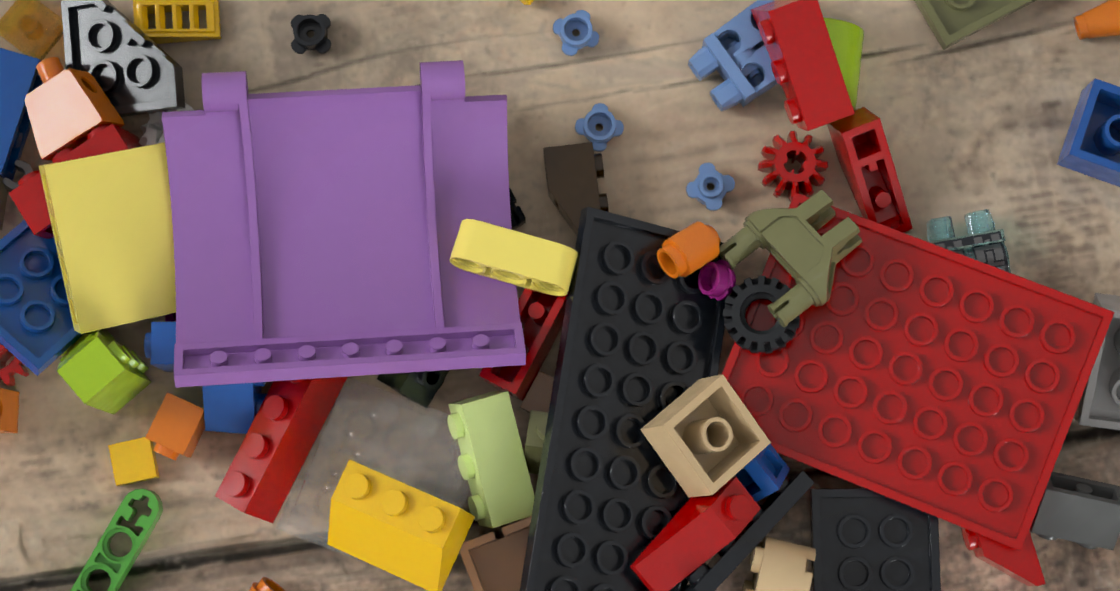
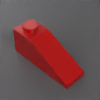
[827,107,913,233]
[630,477,761,591]

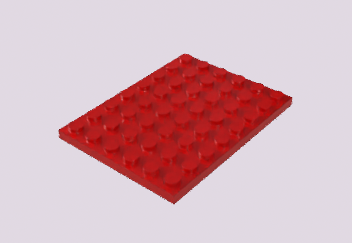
[722,192,1115,551]

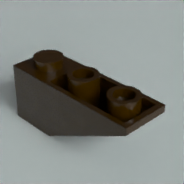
[543,142,609,236]

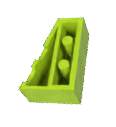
[57,329,151,415]

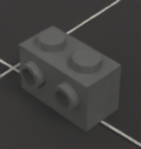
[1030,471,1120,550]

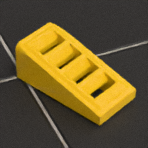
[133,0,221,44]

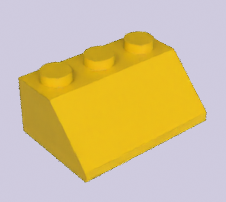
[327,459,475,591]

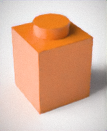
[145,392,205,461]

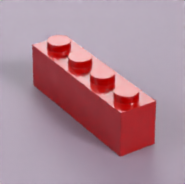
[215,377,348,523]

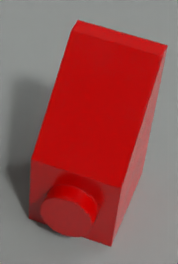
[961,527,1046,586]

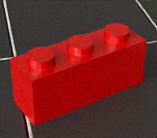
[479,288,568,401]

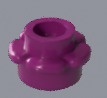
[698,259,736,301]

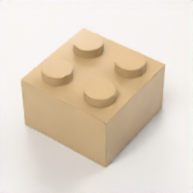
[640,374,771,498]

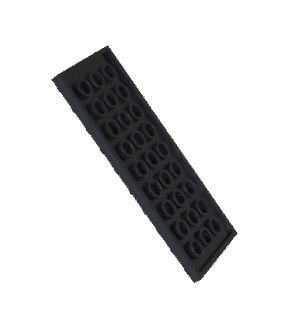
[520,207,730,591]

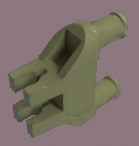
[719,190,862,328]

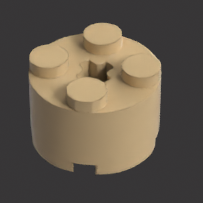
[741,536,816,591]

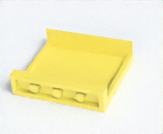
[39,142,176,334]

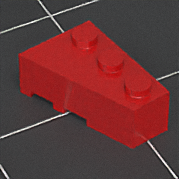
[751,0,855,131]
[9,124,142,239]

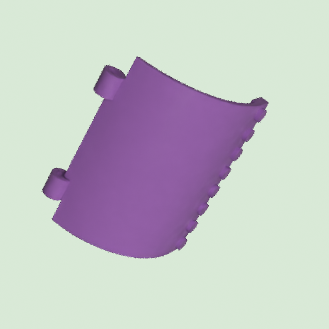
[162,60,526,388]

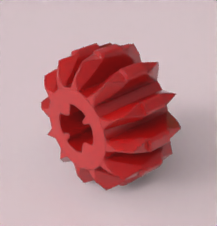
[758,131,828,201]

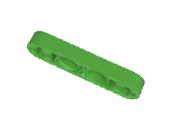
[70,489,163,591]

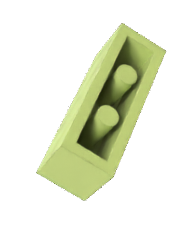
[447,391,535,528]

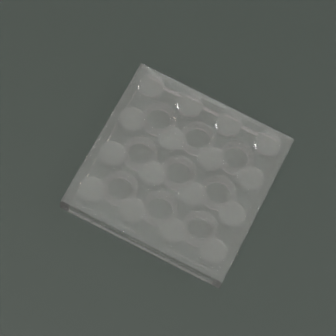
[276,377,470,564]

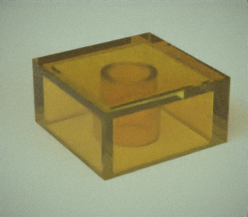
[0,0,63,61]

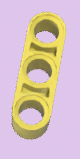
[449,219,578,297]

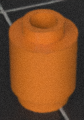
[657,221,720,278]

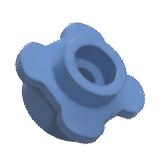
[553,10,599,56]
[575,103,624,152]
[686,163,735,211]

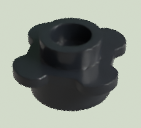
[291,14,331,54]

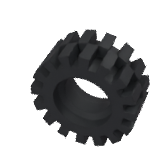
[723,276,800,354]

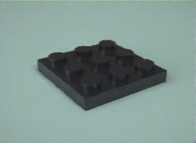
[809,489,941,591]

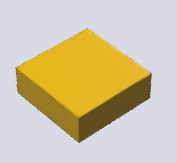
[108,437,160,487]

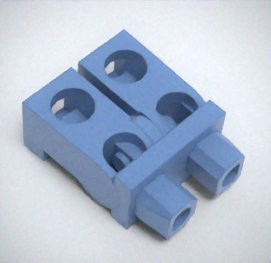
[688,0,778,112]

